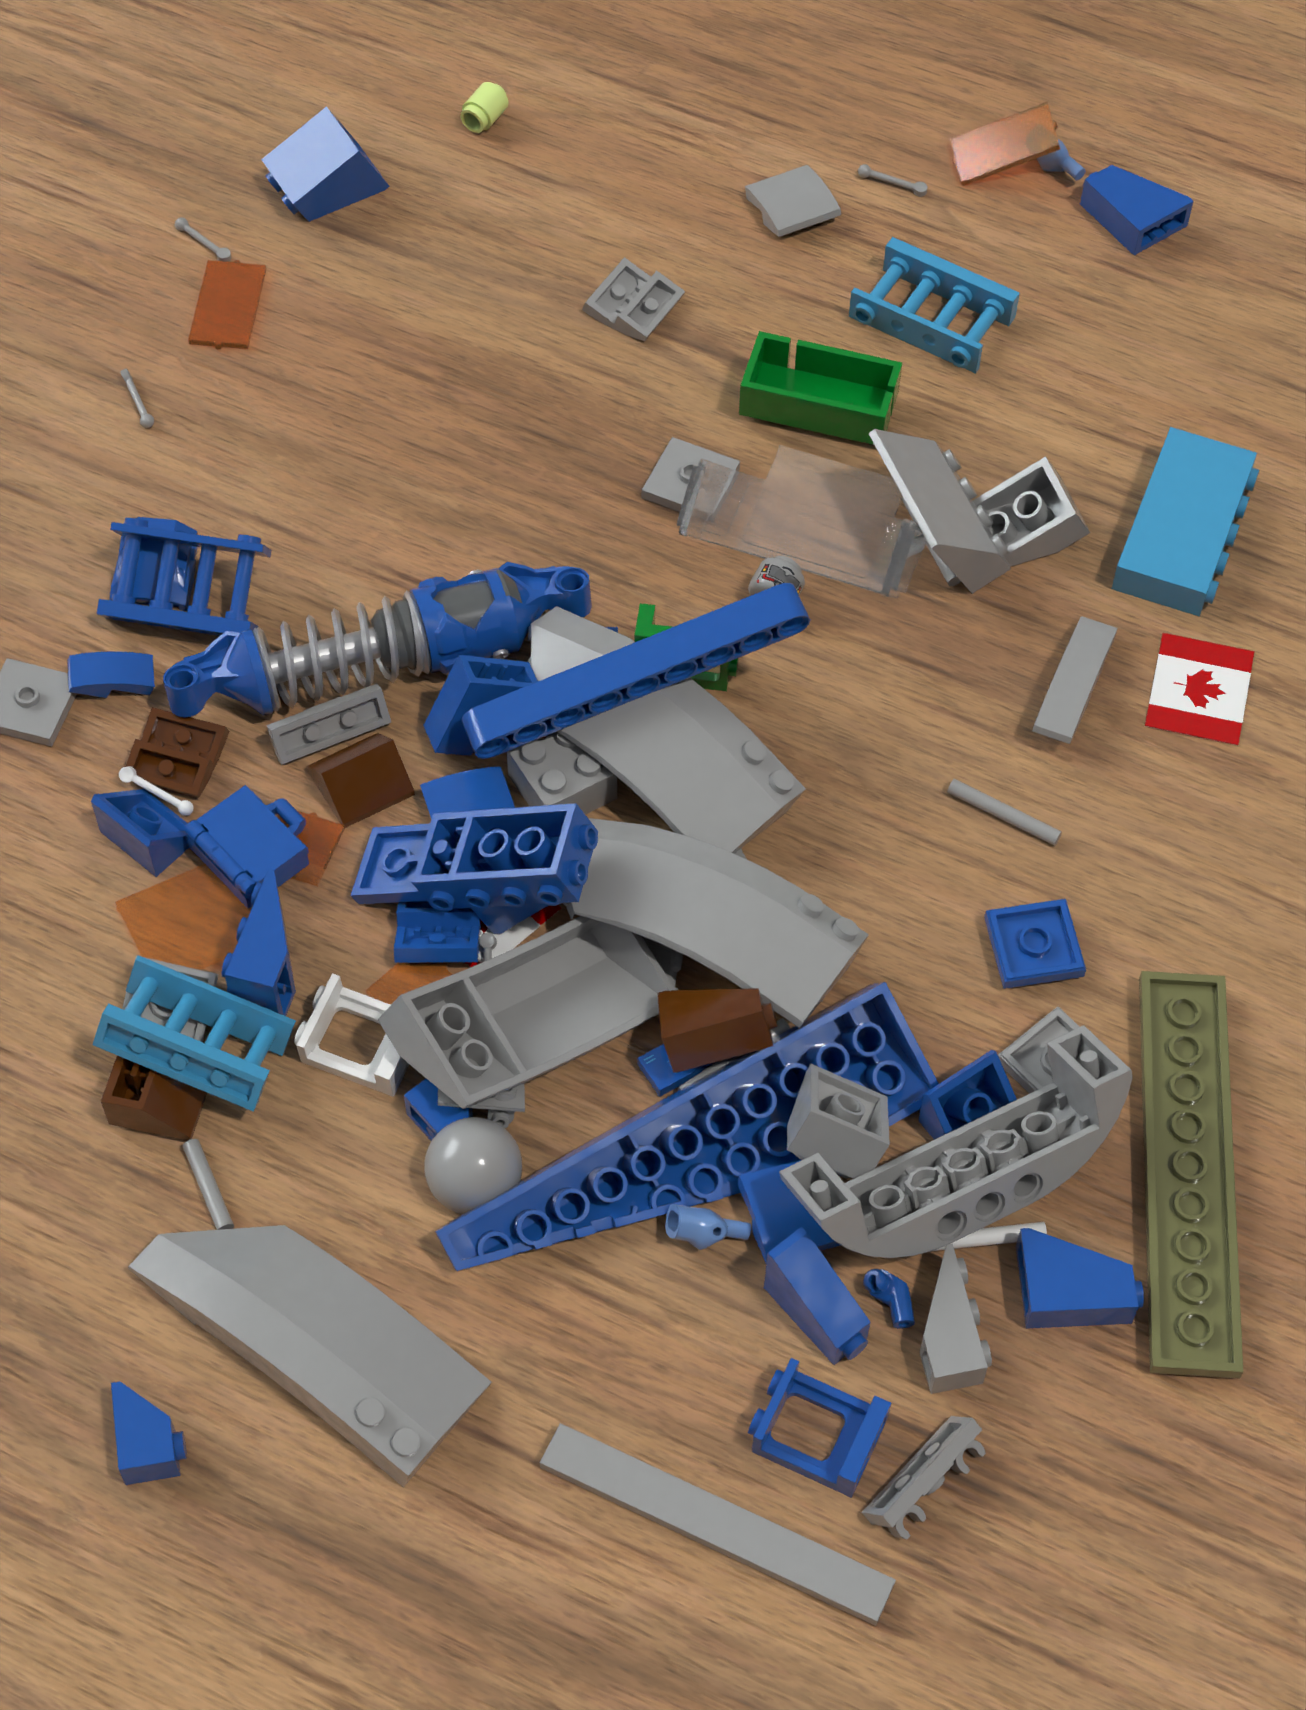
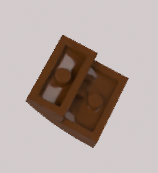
[126,707,230,798]

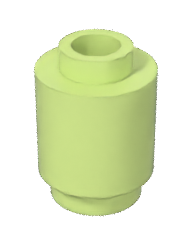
[460,82,509,133]

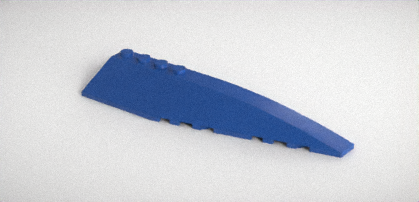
[435,982,939,1271]

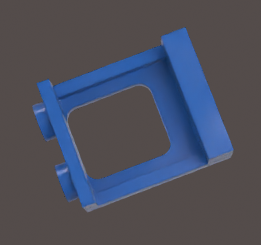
[748,1358,891,1498]

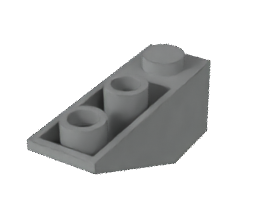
[919,1243,992,1394]

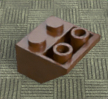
[101,1056,207,1141]

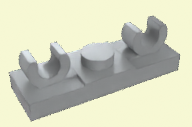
[266,683,391,765]
[862,1416,986,1539]

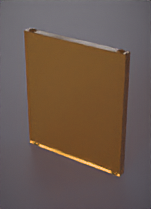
[115,864,253,970]

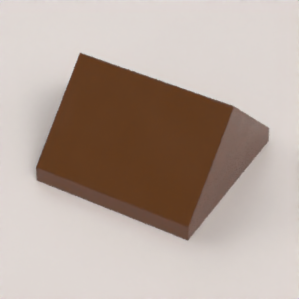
[307,733,415,829]

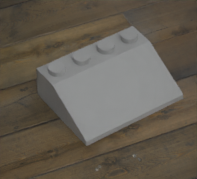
[868,429,1011,594]

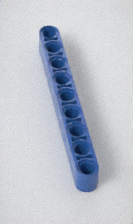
[462,583,811,759]

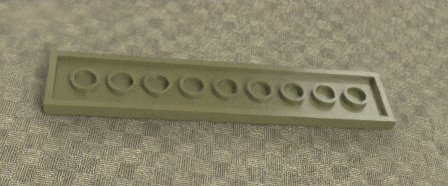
[1139,971,1243,1379]

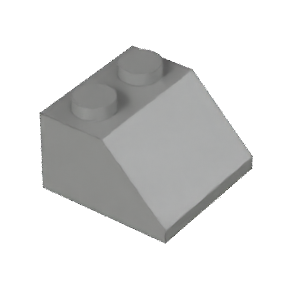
[787,1064,890,1179]

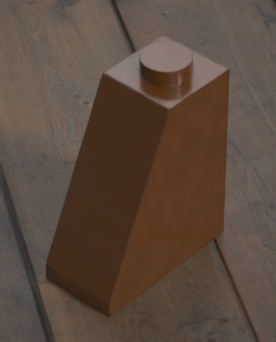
[658,988,778,1073]

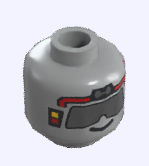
[748,556,805,596]

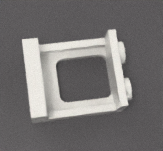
[294,973,409,1097]

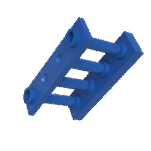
[96,518,272,636]

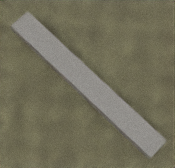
[540,1423,896,1626]

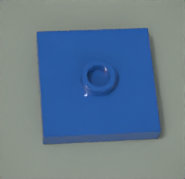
[984,899,1086,989]

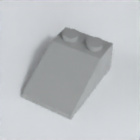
[973,456,1090,567]

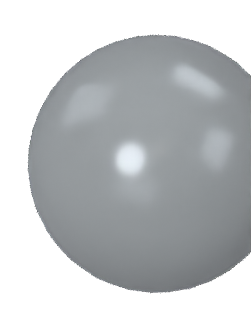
[424,1117,522,1215]

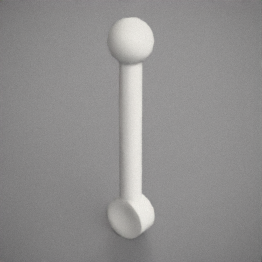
[119,766,194,816]

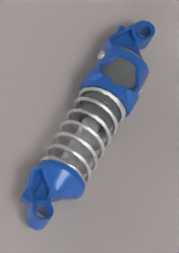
[163,562,592,717]

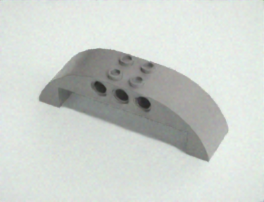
[779,1025,1133,1258]

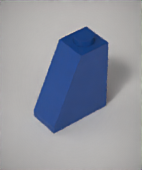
[1080,165,1193,255]
[423,655,538,756]
[764,1226,871,1365]
[1016,1228,1144,1329]

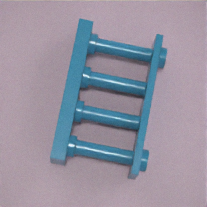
[849,237,1020,374]
[92,955,296,1112]

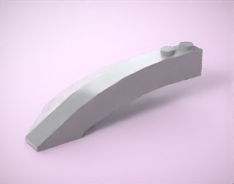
[128,1225,492,1488]

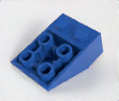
[222,868,296,1016]

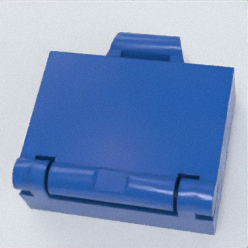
[184,785,309,909]

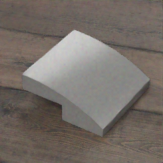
[745,165,841,237]
[582,257,685,341]

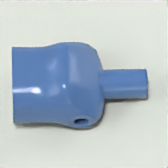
[1026,126,1086,180]
[665,1204,751,1250]

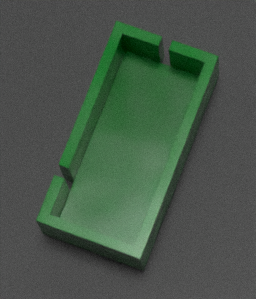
[739,331,903,445]

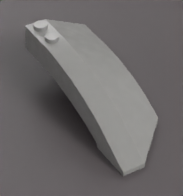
[528,606,806,854]
[567,818,869,1028]
[378,916,683,1109]

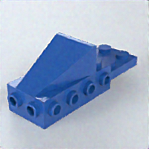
[350,803,598,934]

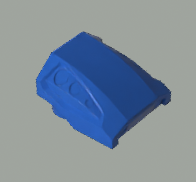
[110,517,198,611]

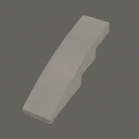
[1032,616,1118,744]

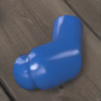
[863,1268,915,1329]

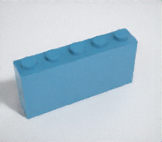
[1111,427,1259,617]

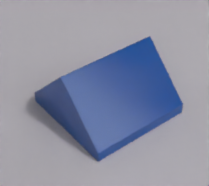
[91,789,189,877]
[918,1050,1017,1140]

